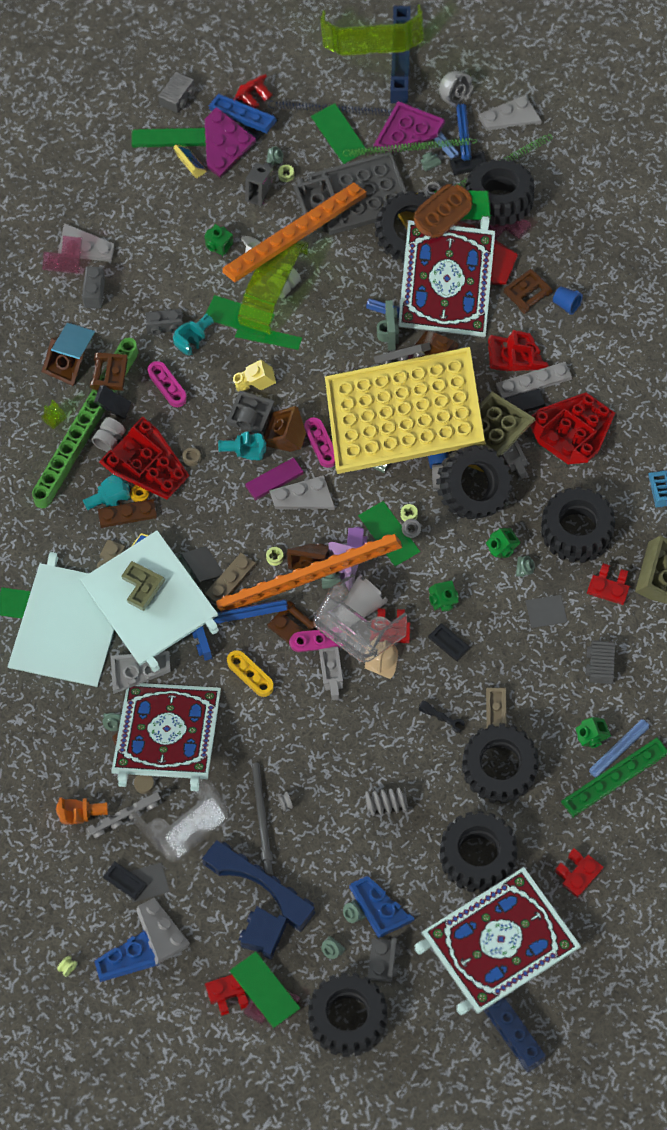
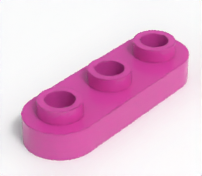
[148,361,187,407]
[304,417,335,468]
[289,628,348,652]

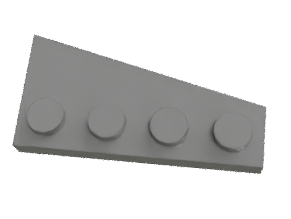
[85,792,161,839]

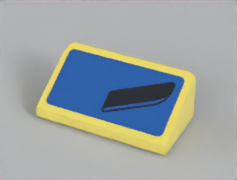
[174,145,207,178]

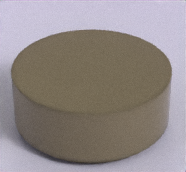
[182,447,201,466]
[134,775,154,794]

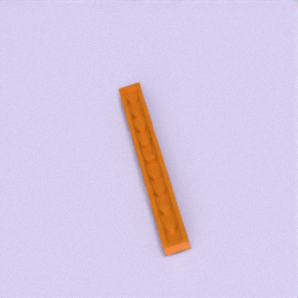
[223,183,367,282]
[216,534,402,611]

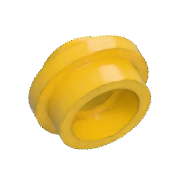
[130,485,149,502]

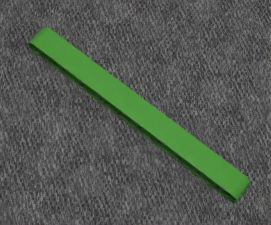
[32,338,138,508]

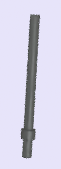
[252,763,273,877]

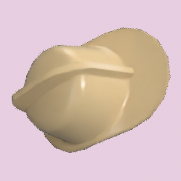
[365,639,398,679]

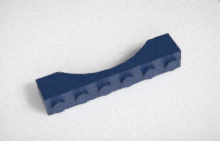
[390,6,411,104]
[202,840,315,932]

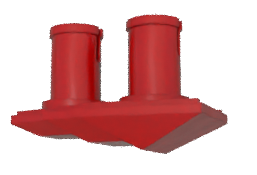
[234,74,273,109]

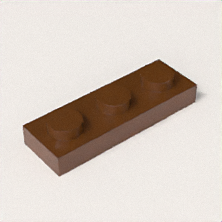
[98,499,157,528]

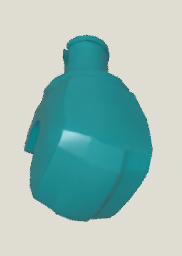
[173,314,214,356]
[218,431,267,460]
[83,475,131,511]

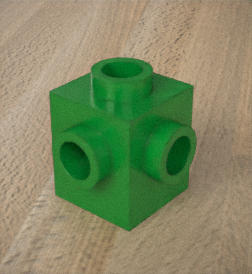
[204,224,234,256]
[486,528,521,558]
[428,580,459,612]
[575,717,611,748]

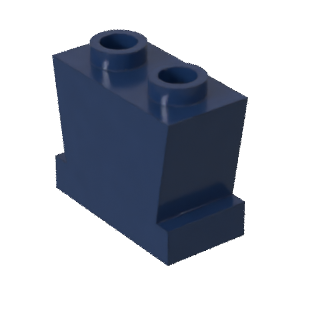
[239,906,287,960]

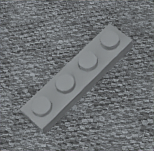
[496,362,572,399]

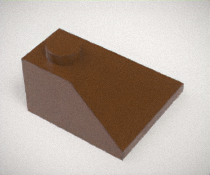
[414,331,459,357]
[42,336,85,386]
[263,406,306,452]
[287,543,329,570]

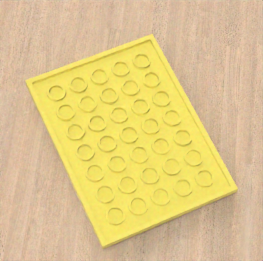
[325,347,486,474]

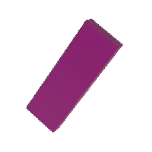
[245,457,303,501]

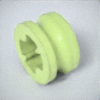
[278,165,294,182]
[401,504,418,522]
[266,547,283,566]
[57,956,78,977]

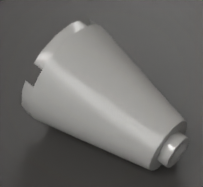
[335,575,388,628]

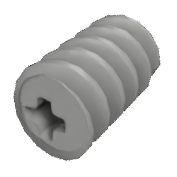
[365,788,407,816]

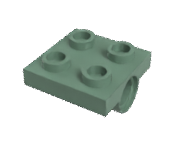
[377,300,399,351]

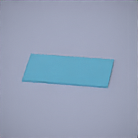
[51,323,95,359]

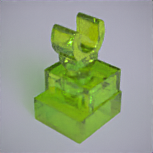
[41,399,66,430]

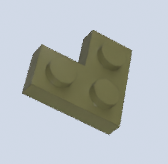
[121,561,165,611]

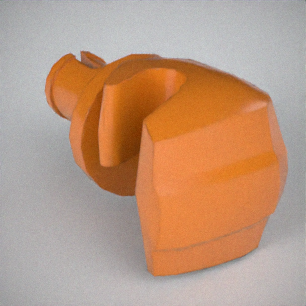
[56,797,108,825]

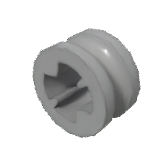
[277,791,293,812]

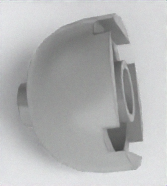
[439,71,473,107]

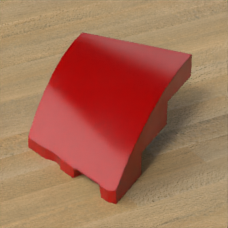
[488,330,548,371]

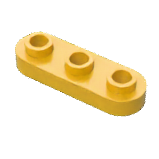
[227,650,274,697]

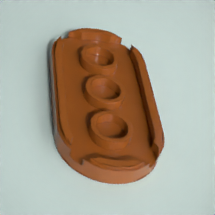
[414,184,472,238]

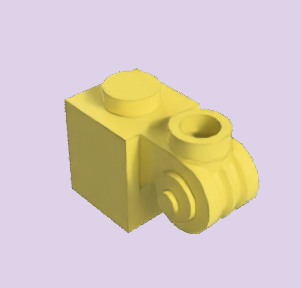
[233,360,276,392]

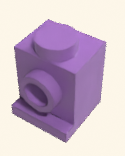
[347,527,367,548]

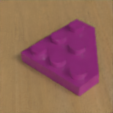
[374,102,445,154]
[205,107,256,178]

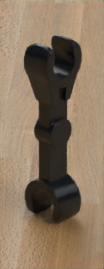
[418,701,465,733]

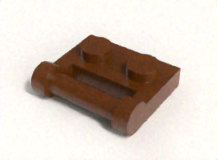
[504,269,553,314]
[90,353,128,391]
[267,601,319,645]

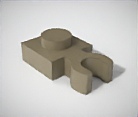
[97,540,125,568]

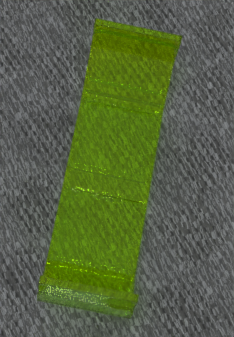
[320,4,424,56]
[238,240,309,334]

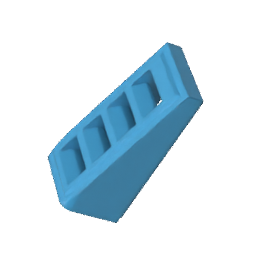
[648,470,667,507]

